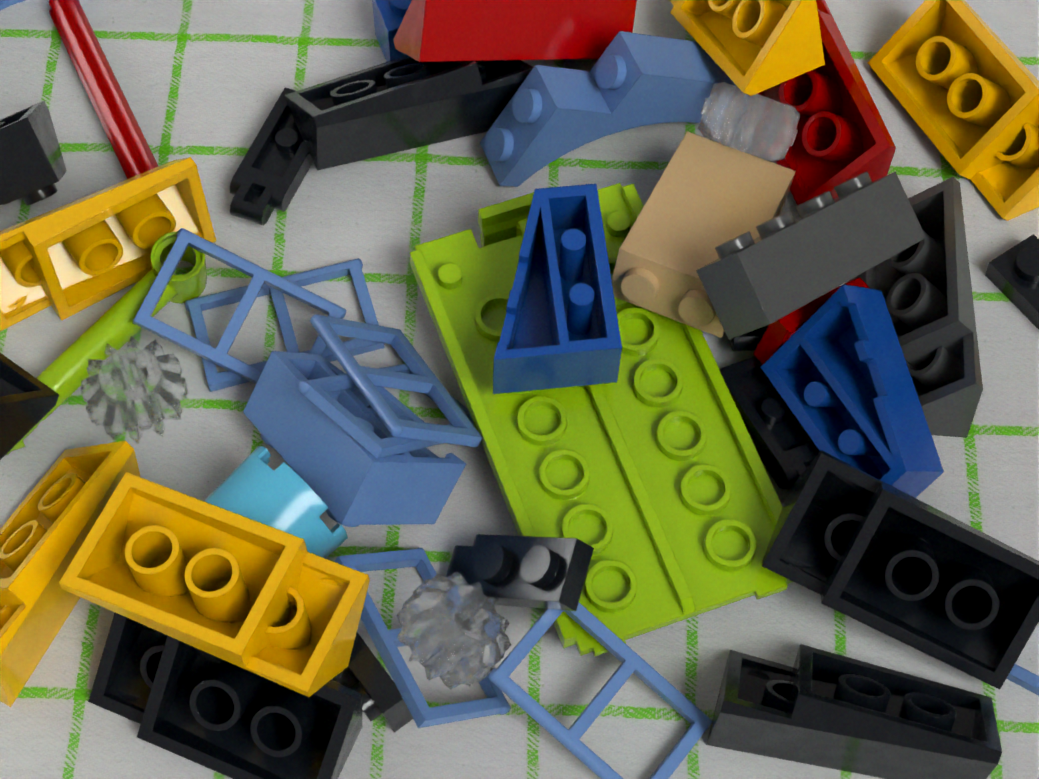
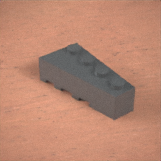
[696,171,926,340]

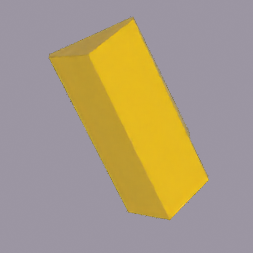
[669,0,825,96]
[868,0,1039,221]
[0,157,216,331]
[0,440,141,707]
[59,472,370,697]

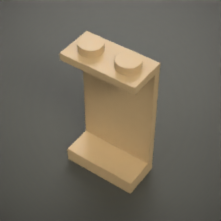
[611,131,796,338]

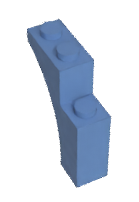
[480,31,741,187]

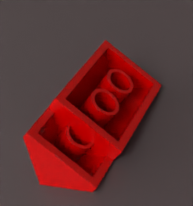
[393,0,637,62]
[741,0,896,205]

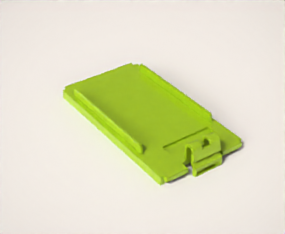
[410,183,793,656]

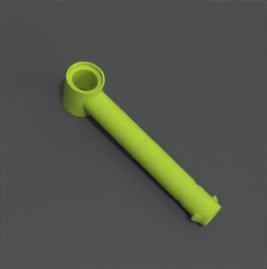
[6,231,207,455]

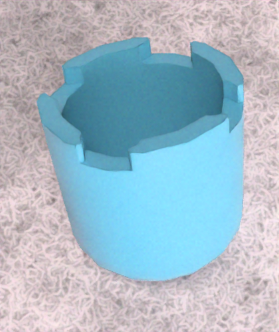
[204,446,348,559]

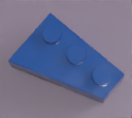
[493,184,622,394]
[761,284,944,498]

